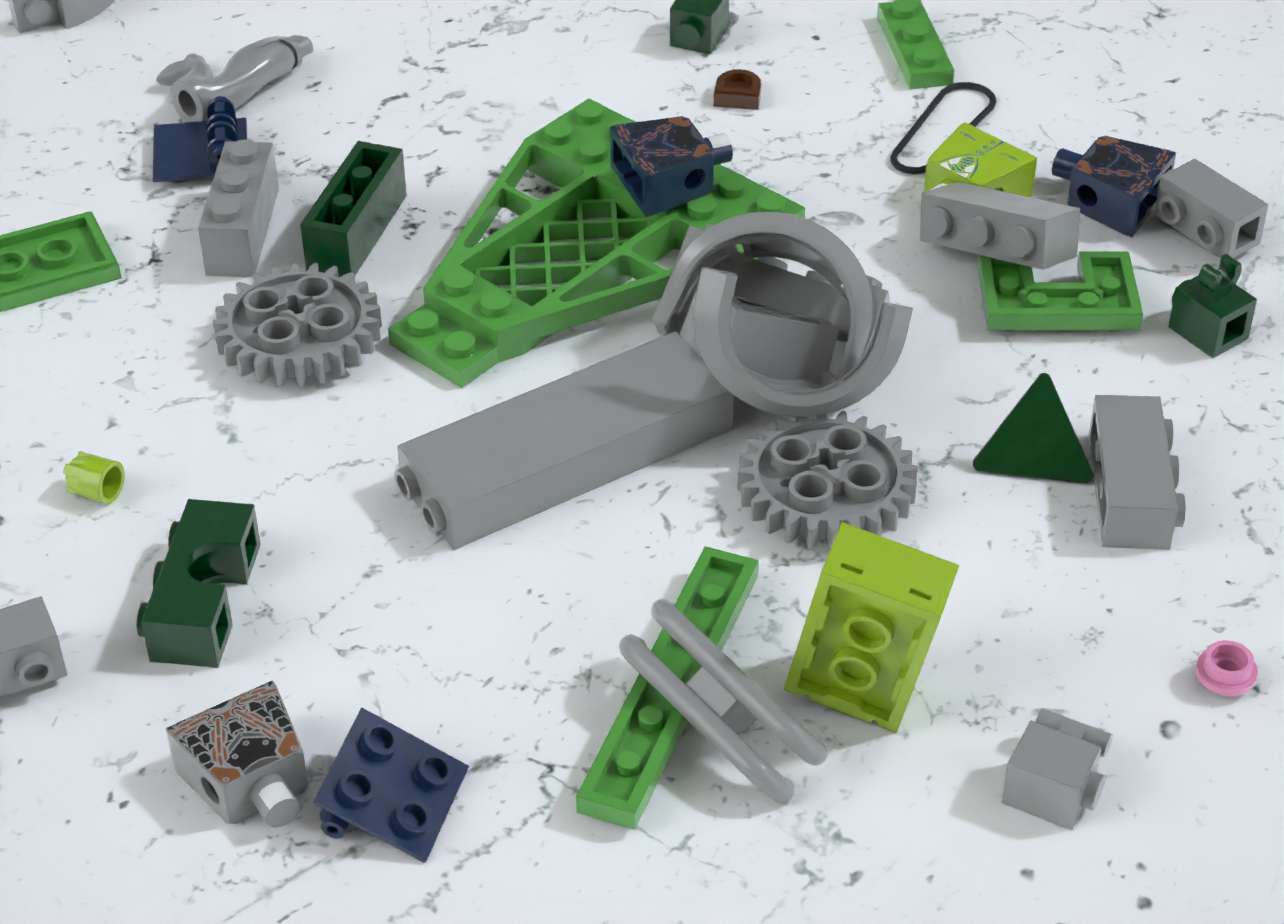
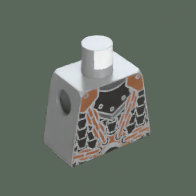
[166,680,309,828]

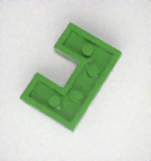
[977,251,1143,332]

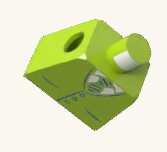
[924,122,1037,197]

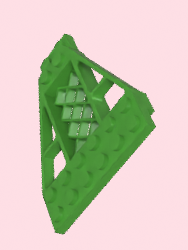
[388,98,806,388]

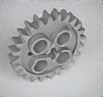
[213,263,382,387]
[737,411,918,549]

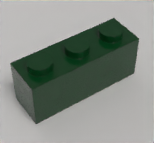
[300,141,407,278]

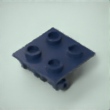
[153,96,247,183]
[313,707,469,863]

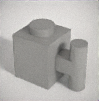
[1002,708,1113,830]

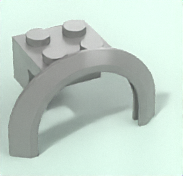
[693,267,913,417]

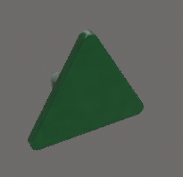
[973,373,1094,484]

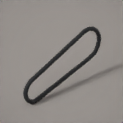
[890,82,997,174]

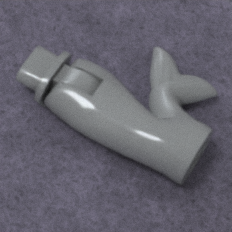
[156,35,313,122]

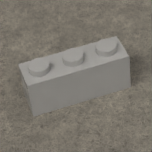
[198,140,279,277]
[920,182,1080,270]
[1088,395,1186,550]

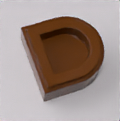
[713,69,761,110]

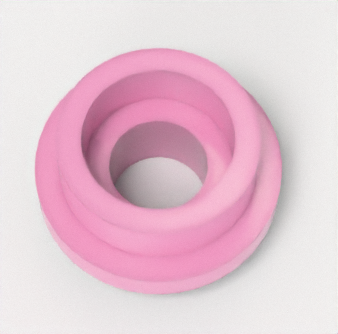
[1196,640,1258,696]

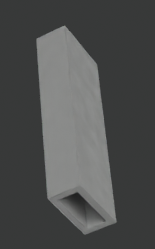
[394,331,734,550]

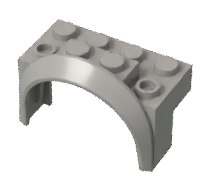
[652,212,890,380]

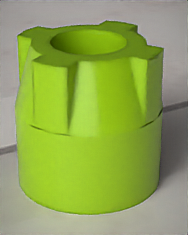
[63,451,125,504]

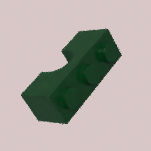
[136,499,261,668]

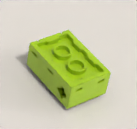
[783,522,960,733]

